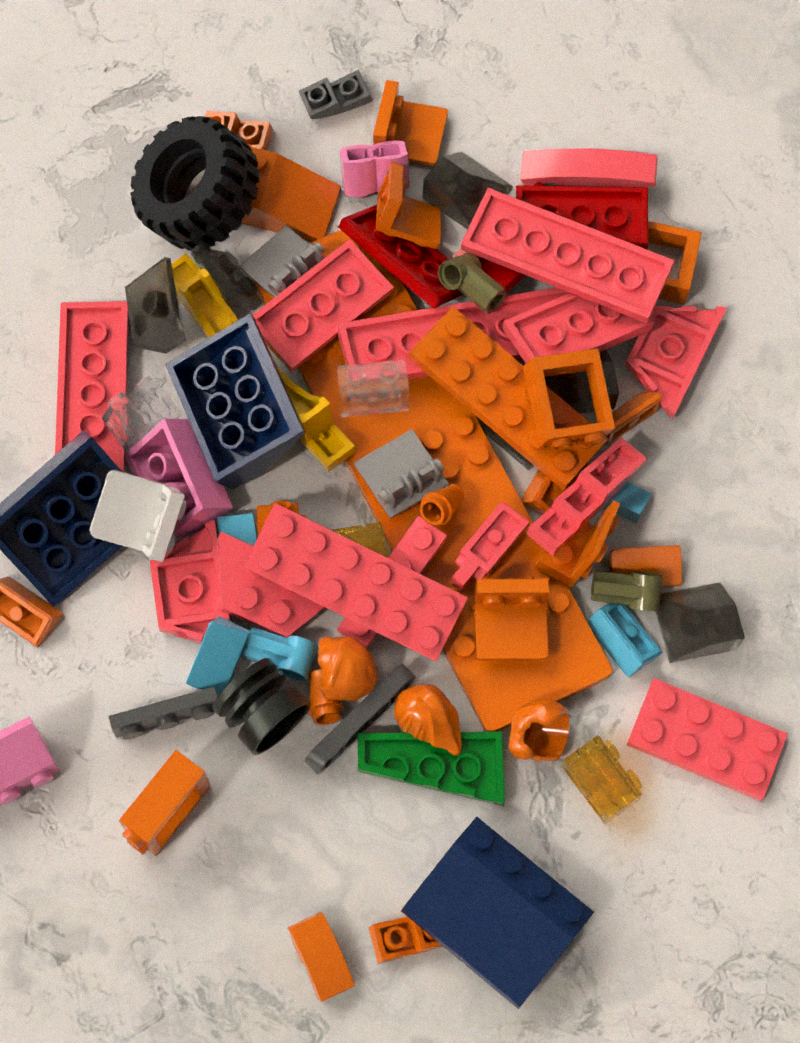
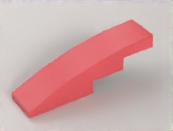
[520,148,658,187]
[526,437,648,556]

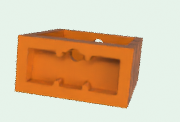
[648,221,702,305]
[523,348,615,450]
[118,750,211,856]

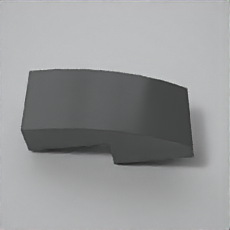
[299,70,373,119]

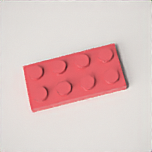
[253,239,394,373]
[503,293,654,363]
[626,678,788,801]

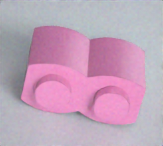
[340,141,409,198]

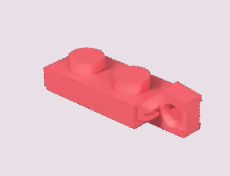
[451,501,530,592]

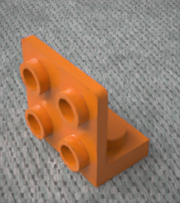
[373,80,448,166]
[376,162,441,249]
[534,500,620,587]
[474,579,549,661]

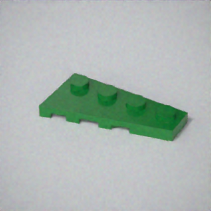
[357,732,505,806]

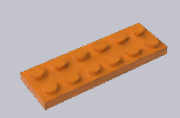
[408,307,609,490]

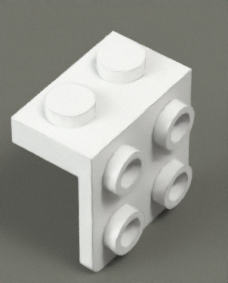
[89,470,186,562]

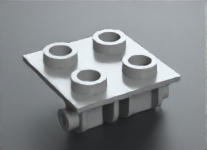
[239,225,325,298]
[354,429,449,519]

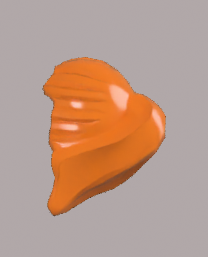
[394,684,462,756]

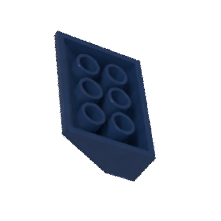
[165,313,306,489]
[0,430,122,607]
[401,817,594,1009]

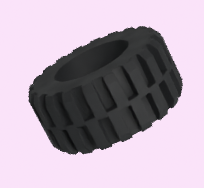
[130,116,260,251]

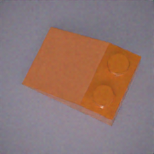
[241,146,341,242]

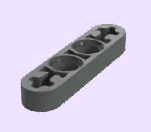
[304,664,416,774]

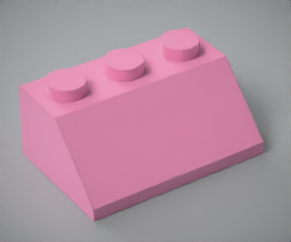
[126,419,233,540]
[0,717,60,805]

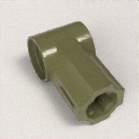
[438,253,507,314]
[591,570,663,611]

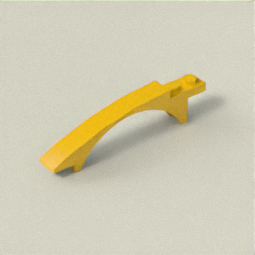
[159,254,356,472]

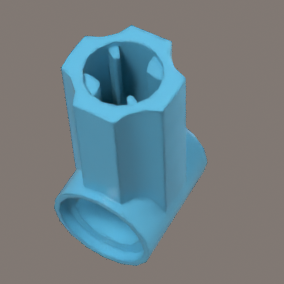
[242,627,318,681]

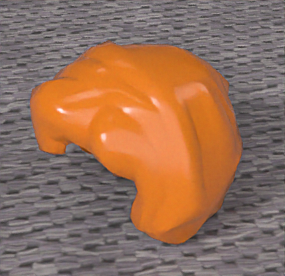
[318,636,378,701]
[508,699,569,762]

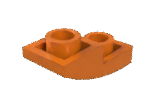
[205,111,273,151]
[287,912,355,1002]
[368,917,443,964]

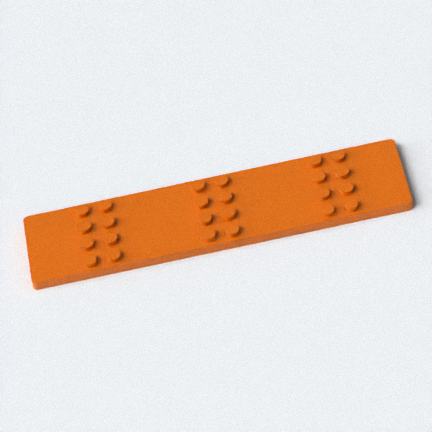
[252,230,612,732]

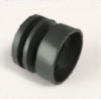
[213,658,311,755]

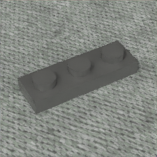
[109,686,218,740]

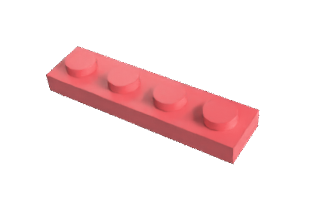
[336,516,448,649]

